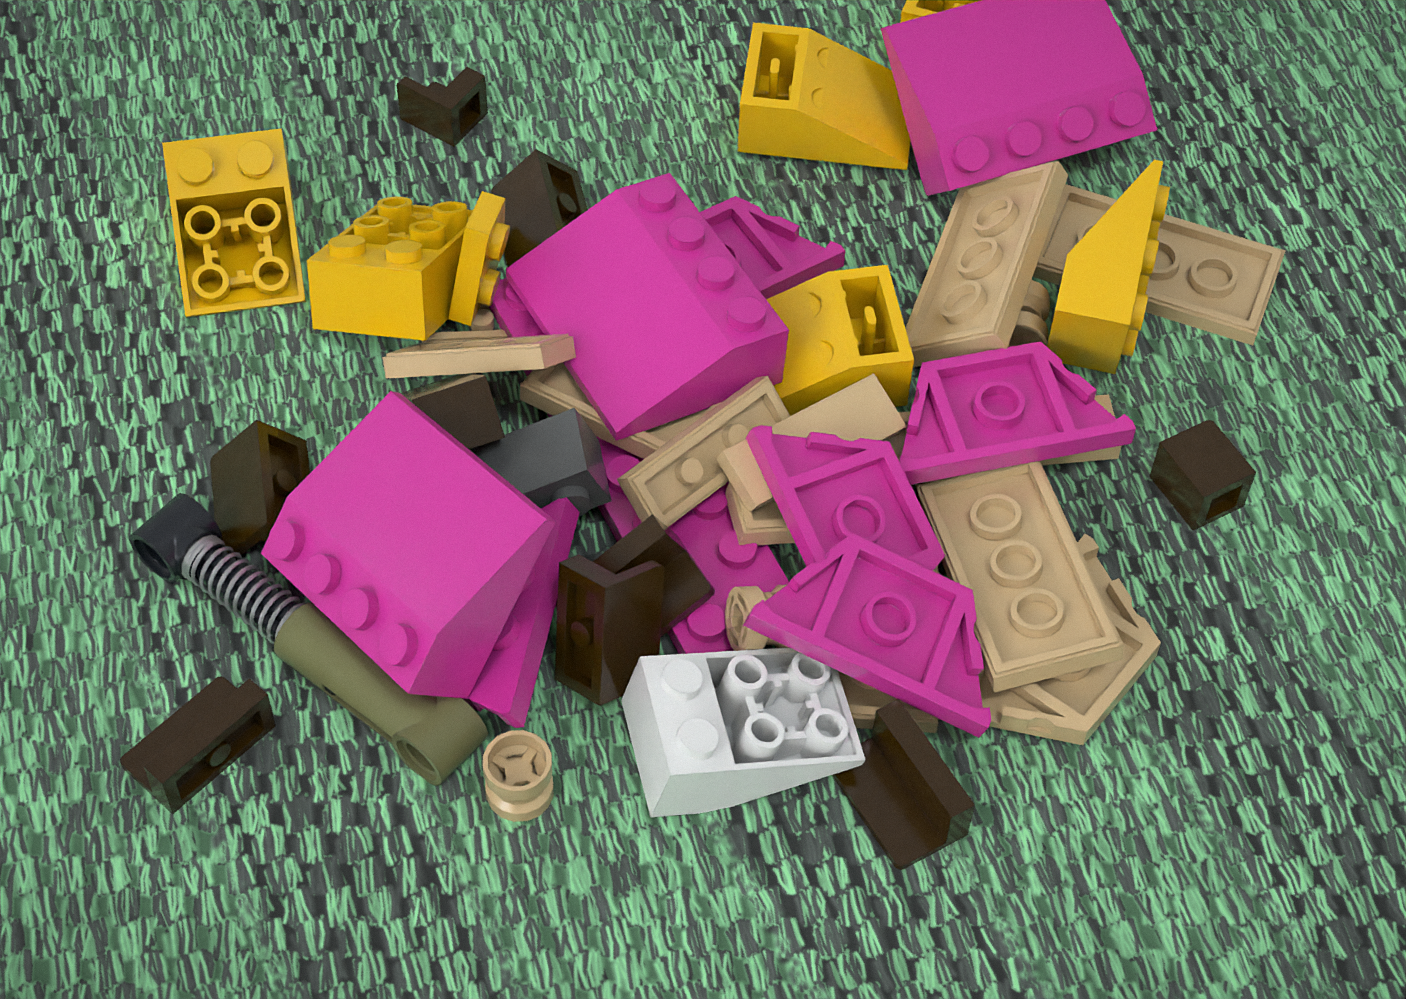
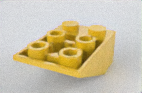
[738,23,910,170]
[162,128,306,317]
[1047,160,1170,374]
[307,197,473,341]
[766,265,914,416]

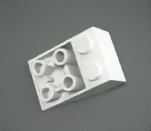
[621,648,865,818]

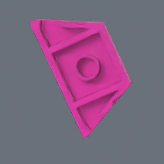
[700,196,845,299]
[899,341,1136,485]
[745,425,945,571]
[462,497,580,728]
[743,532,991,738]

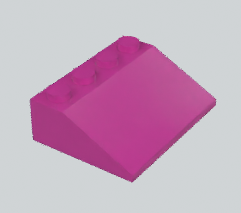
[881,0,1157,196]
[506,173,789,441]
[261,391,556,699]

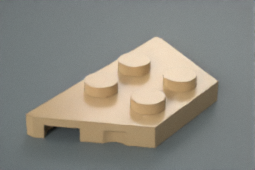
[978,534,1161,745]

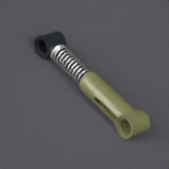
[129,493,488,786]

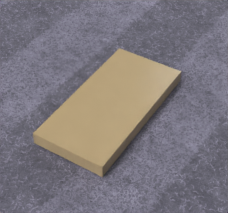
[905,161,1068,367]
[1033,184,1285,345]
[916,461,1124,693]

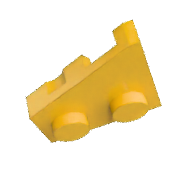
[448,191,510,326]

